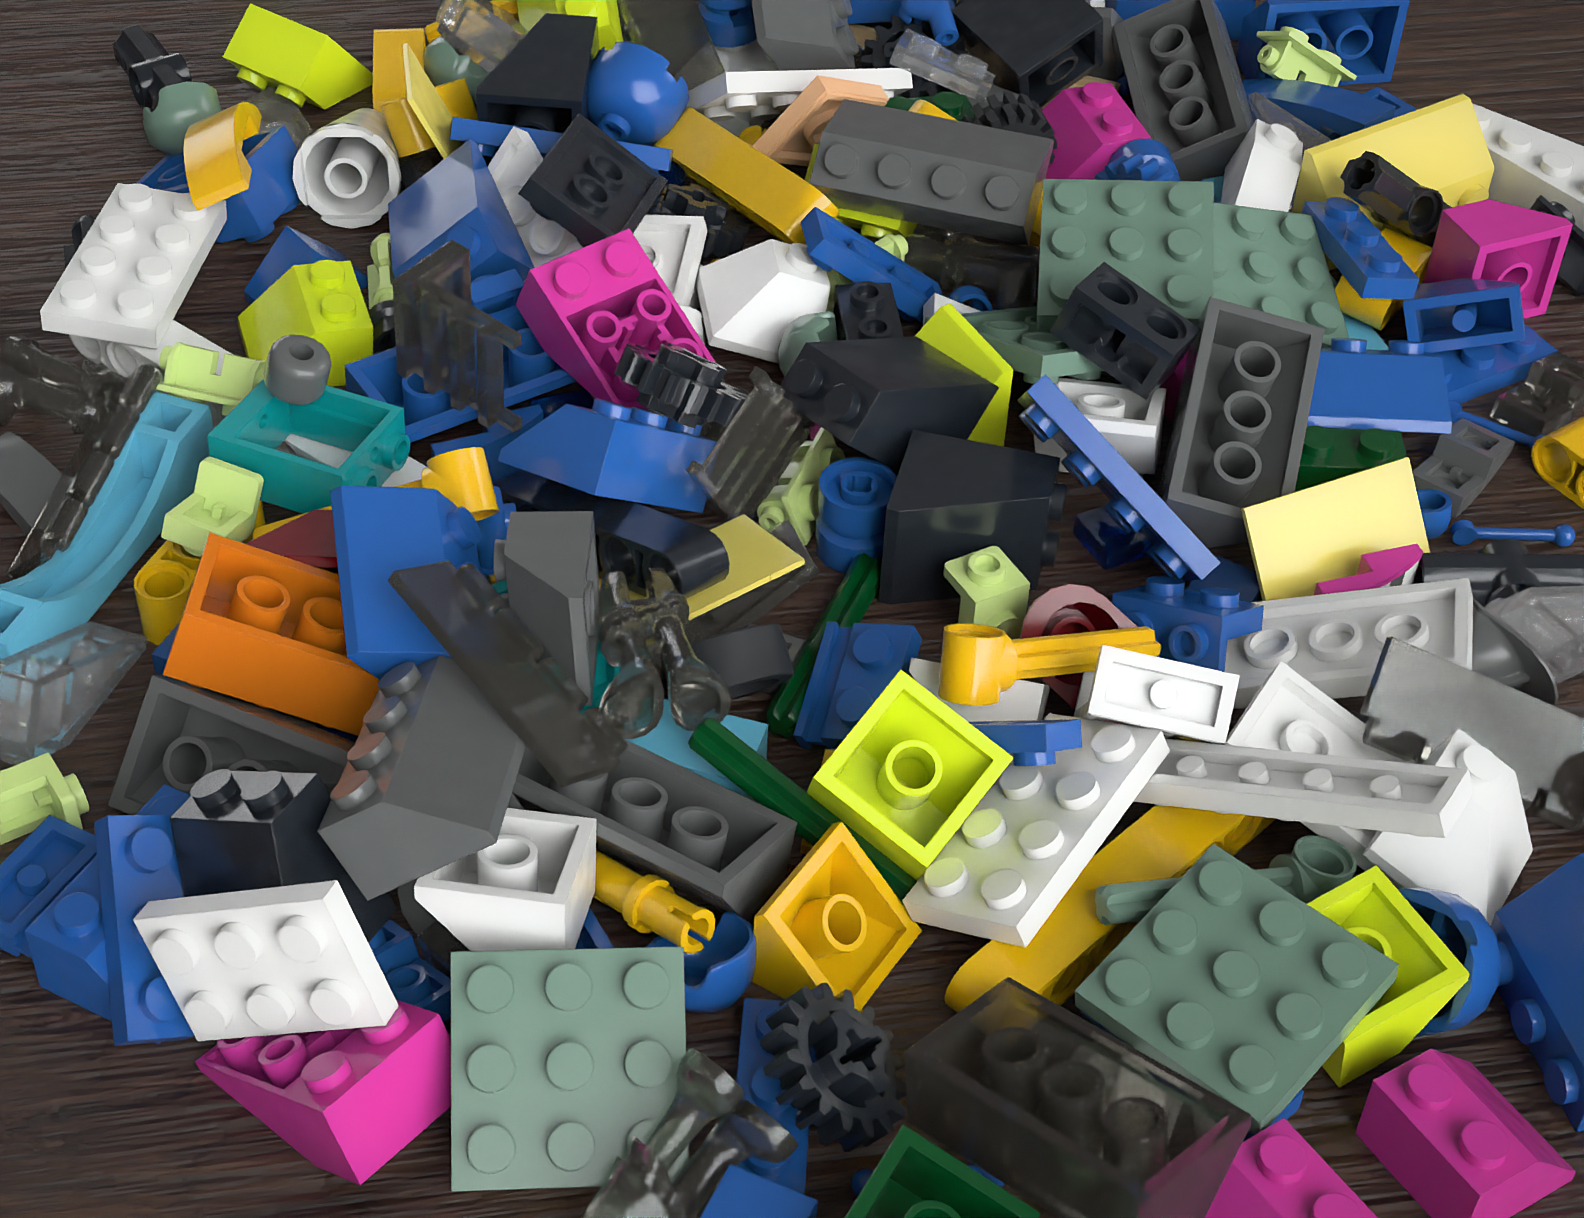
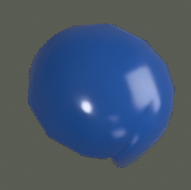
[646,911,756,1013]

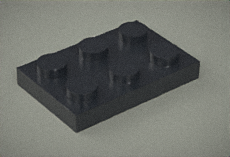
[518,114,668,248]

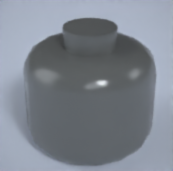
[264,334,331,405]

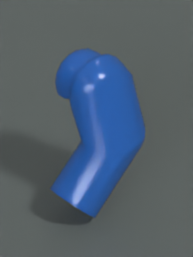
[899,0,959,47]

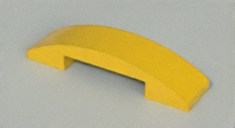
[184,102,262,211]

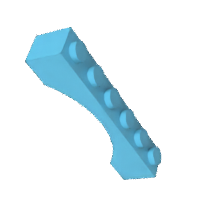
[0,391,214,702]

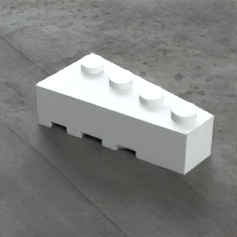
[1472,103,1584,232]

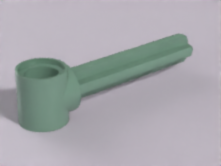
[1094,836,1357,925]

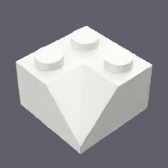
[414,808,597,951]

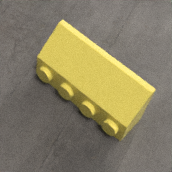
[1292,94,1495,270]

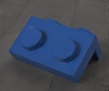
[1112,576,1264,672]

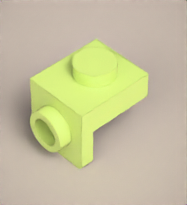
[161,456,264,557]
[943,546,1030,640]
[0,752,89,845]

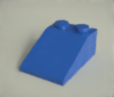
[135,125,301,243]
[388,139,535,327]

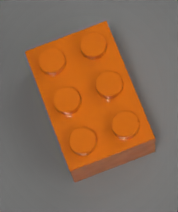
[162,533,380,736]

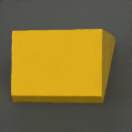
[752,821,922,1012]

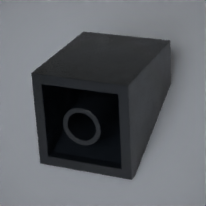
[951,0,1103,107]
[475,13,599,167]
[775,336,999,472]
[879,430,1068,604]
[170,769,397,943]

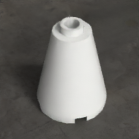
[292,108,401,229]

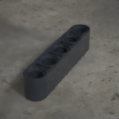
[492,470,730,606]

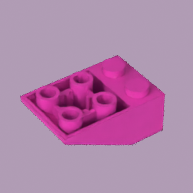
[516,229,716,410]
[195,1000,451,1185]

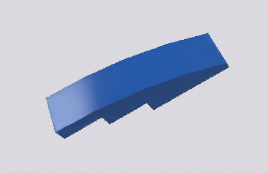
[1242,78,1395,142]

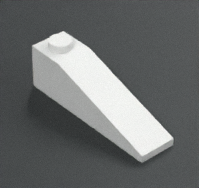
[1221,119,1303,212]

